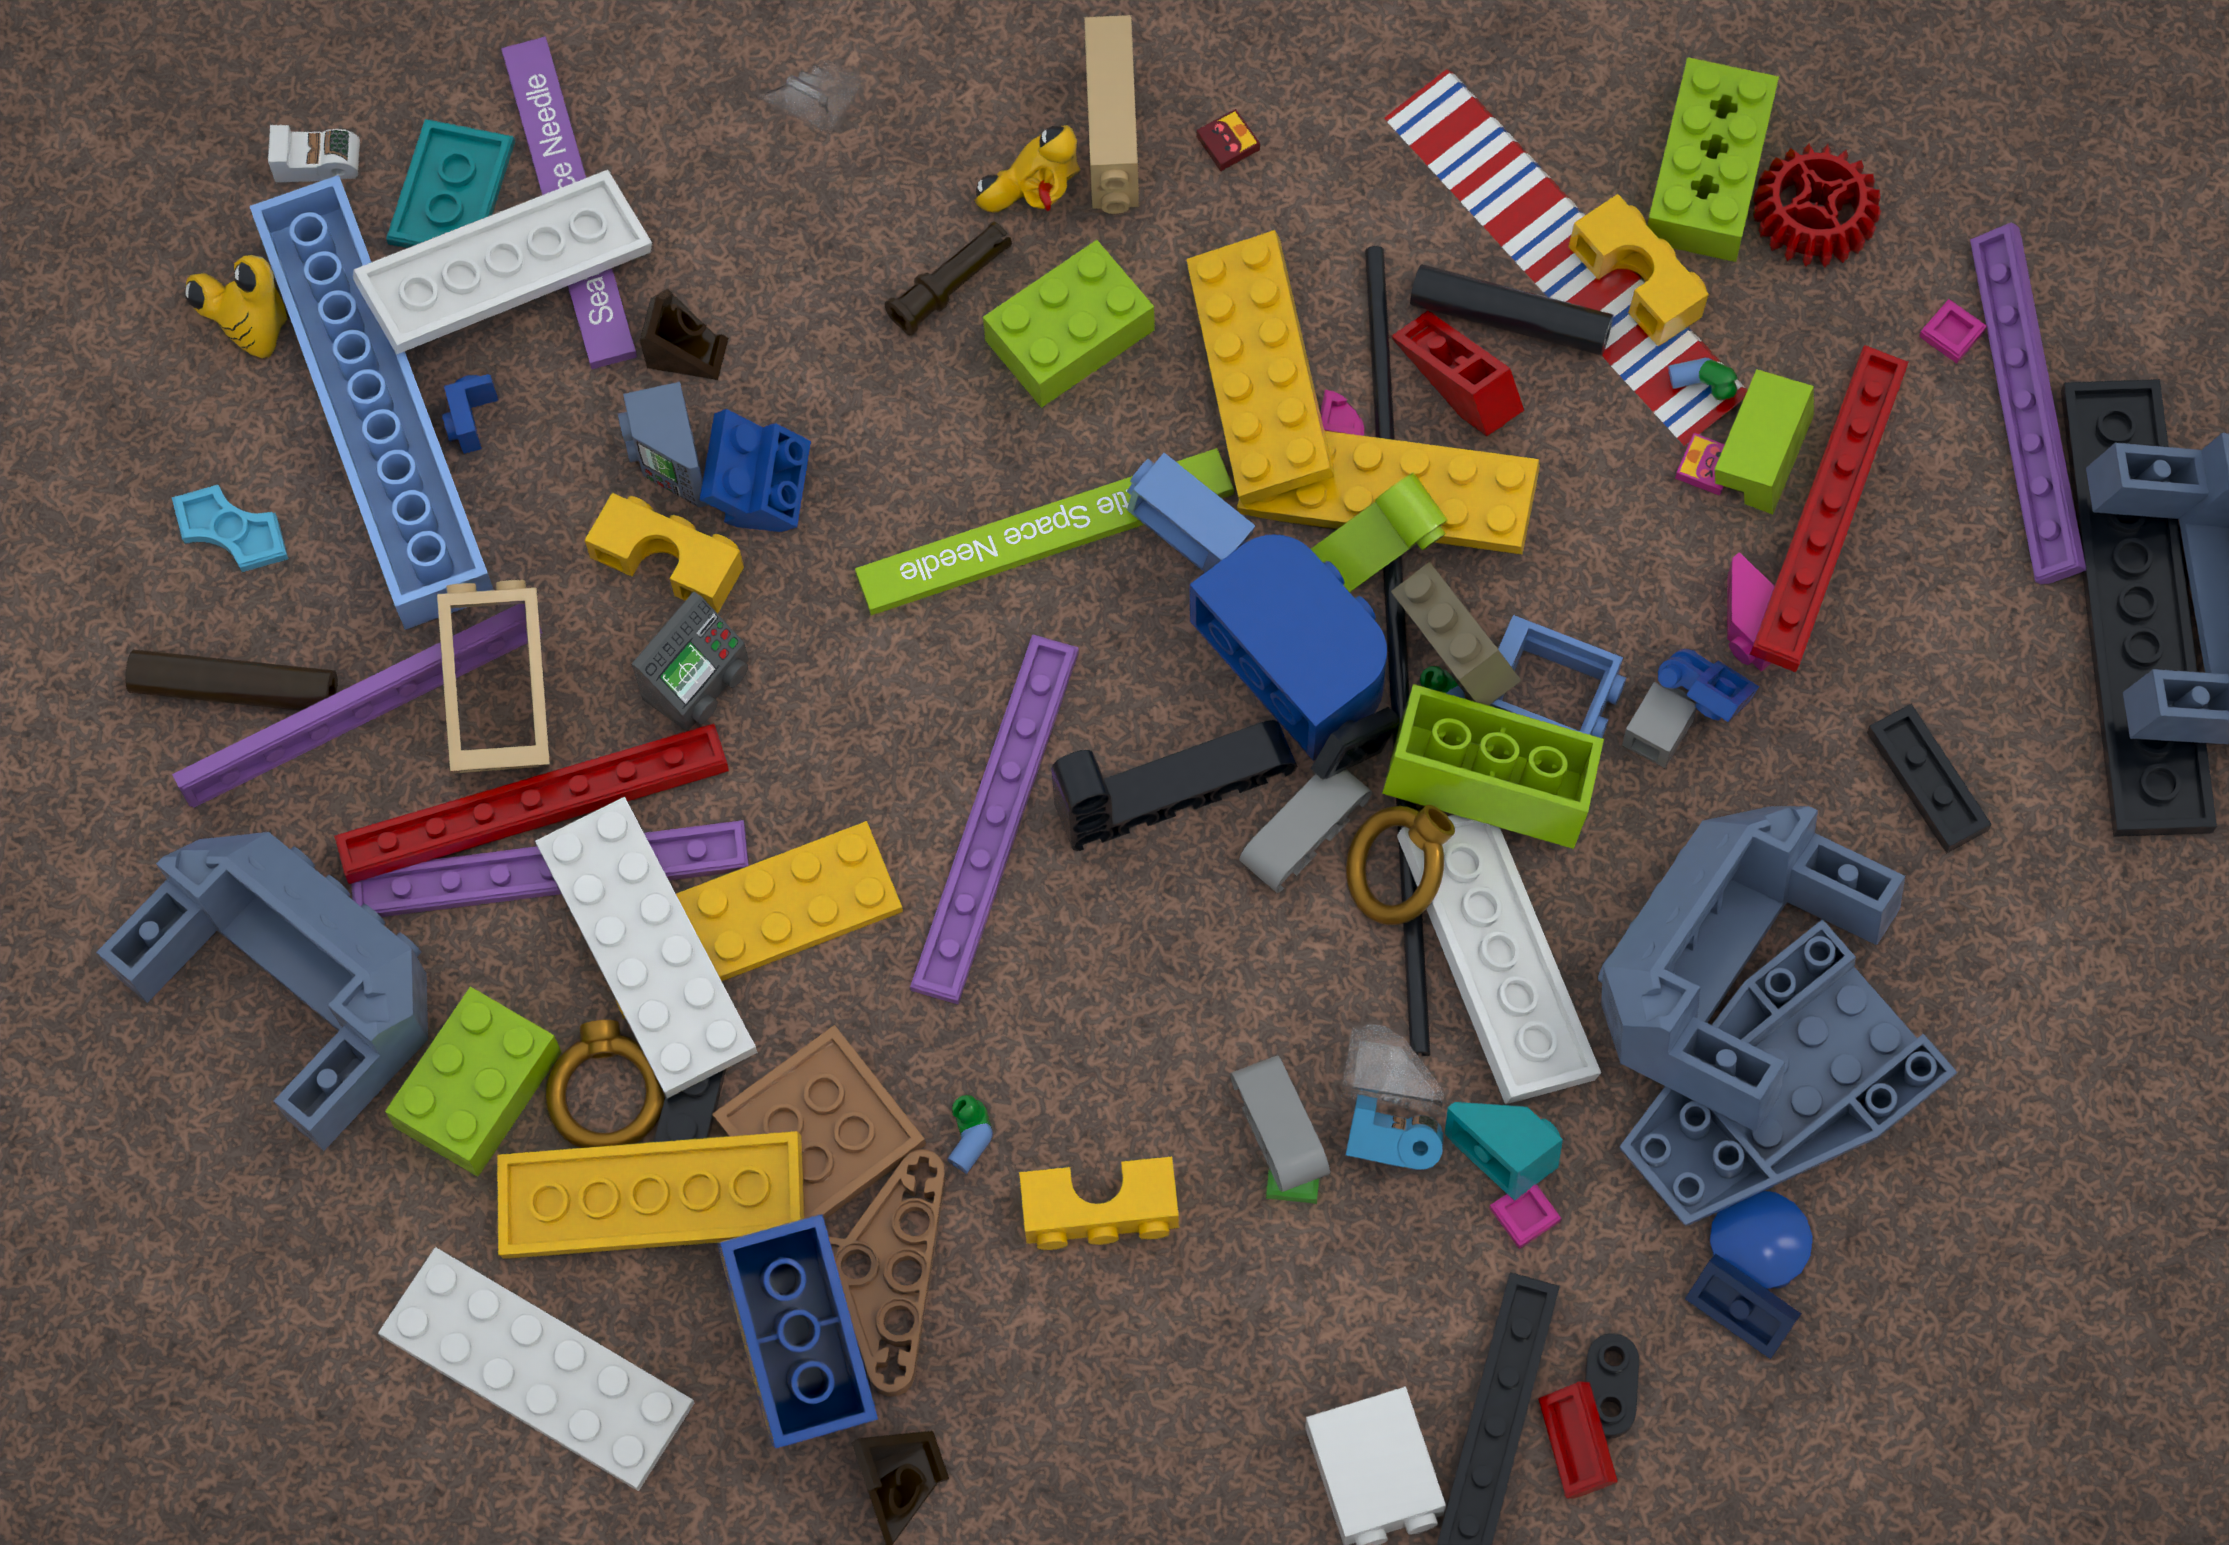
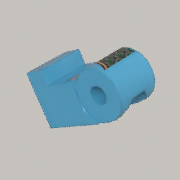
[1346,1094,1443,1170]

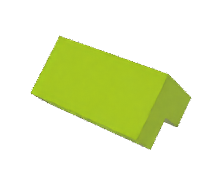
[1714,369,1814,515]

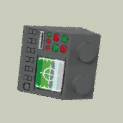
[631,591,749,731]

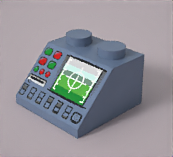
[618,382,708,508]

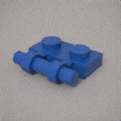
[1658,649,1759,722]

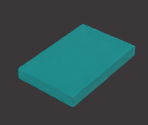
[386,119,515,248]

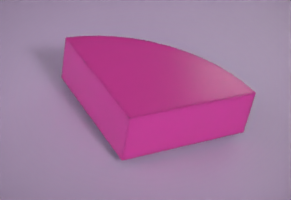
[1320,389,1364,436]

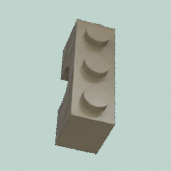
[1391,562,1522,706]

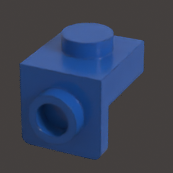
[442,374,499,454]

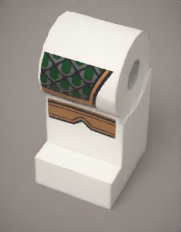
[268,125,360,182]

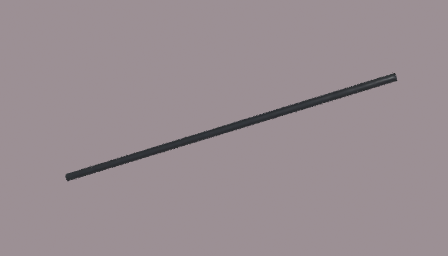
[1365,246,1431,1057]

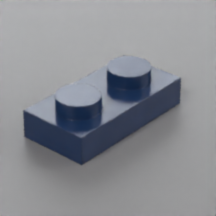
[1685,1254,1801,1359]

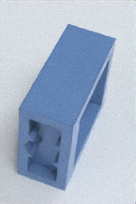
[1127,453,1255,572]
[1489,615,1627,738]

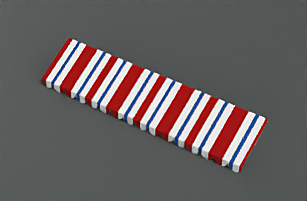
[1384,69,1748,446]

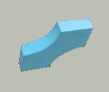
[172,485,288,572]

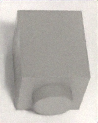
[1622,682,1696,768]

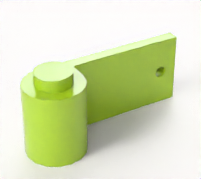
[1311,473,1448,592]

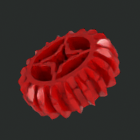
[1753,143,1881,268]

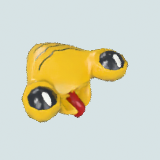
[975,125,1081,212]
[185,255,287,358]

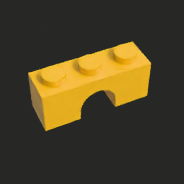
[1569,194,1709,347]
[585,493,744,614]
[1019,1156,1179,1250]

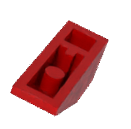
[1391,310,1524,436]

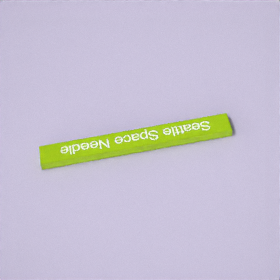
[855,448,1234,615]

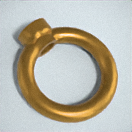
[1346,805,1455,925]
[546,1020,665,1148]

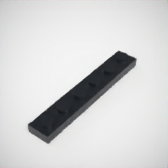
[1437,1272,1560,1545]

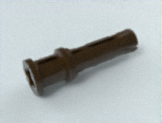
[884,222,1012,336]

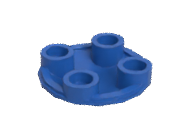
[1710,1191,1813,1289]

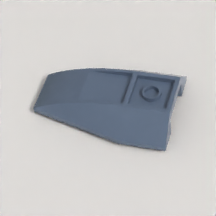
[1619,919,1957,1227]

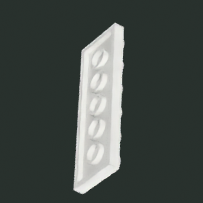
[353,170,652,354]
[535,797,758,1098]
[1397,815,1601,1105]
[378,1247,694,1491]

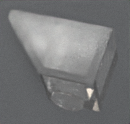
[1341,1024,1445,1115]

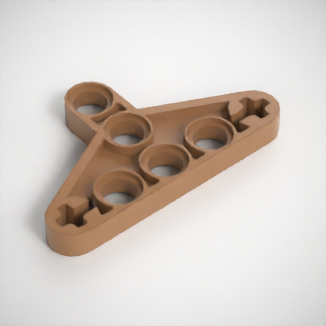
[829,1149,946,1397]

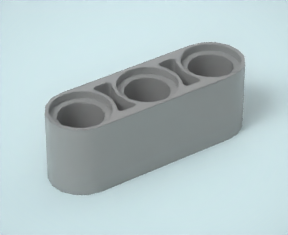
[1239,770,1372,893]
[1230,1055,1330,1192]

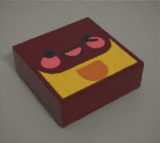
[1196,109,1260,171]

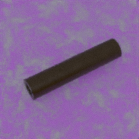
[125,649,338,711]

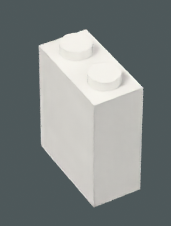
[1305,1387,1446,1545]

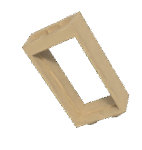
[1084,15,1139,214]
[437,580,550,774]

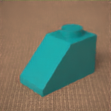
[1445,1102,1563,1201]

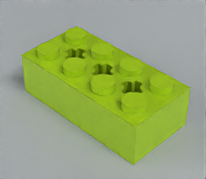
[1647,57,1779,262]
[1382,684,1604,849]

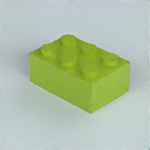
[983,240,1155,408]
[385,987,562,1177]

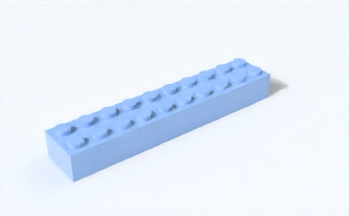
[249,175,494,630]

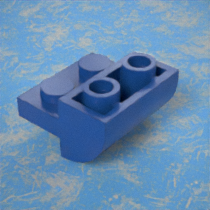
[699,409,811,532]

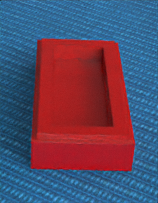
[1538,1381,1618,1499]

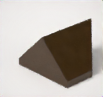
[640,289,729,380]
[852,1431,950,1545]

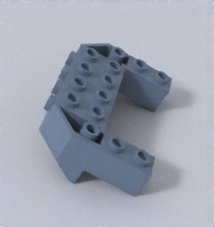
[2086,433,2229,744]
[1598,806,1905,1132]
[96,832,428,1151]

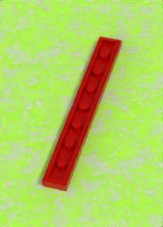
[1749,345,1909,673]
[334,723,729,884]

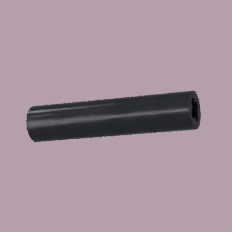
[1410,264,1614,356]

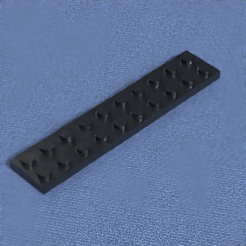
[2061,379,2217,837]

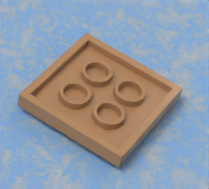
[712,1025,926,1220]

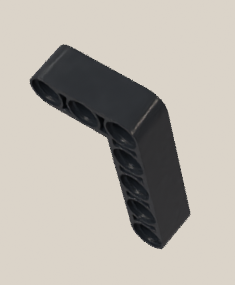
[1051,720,1297,851]

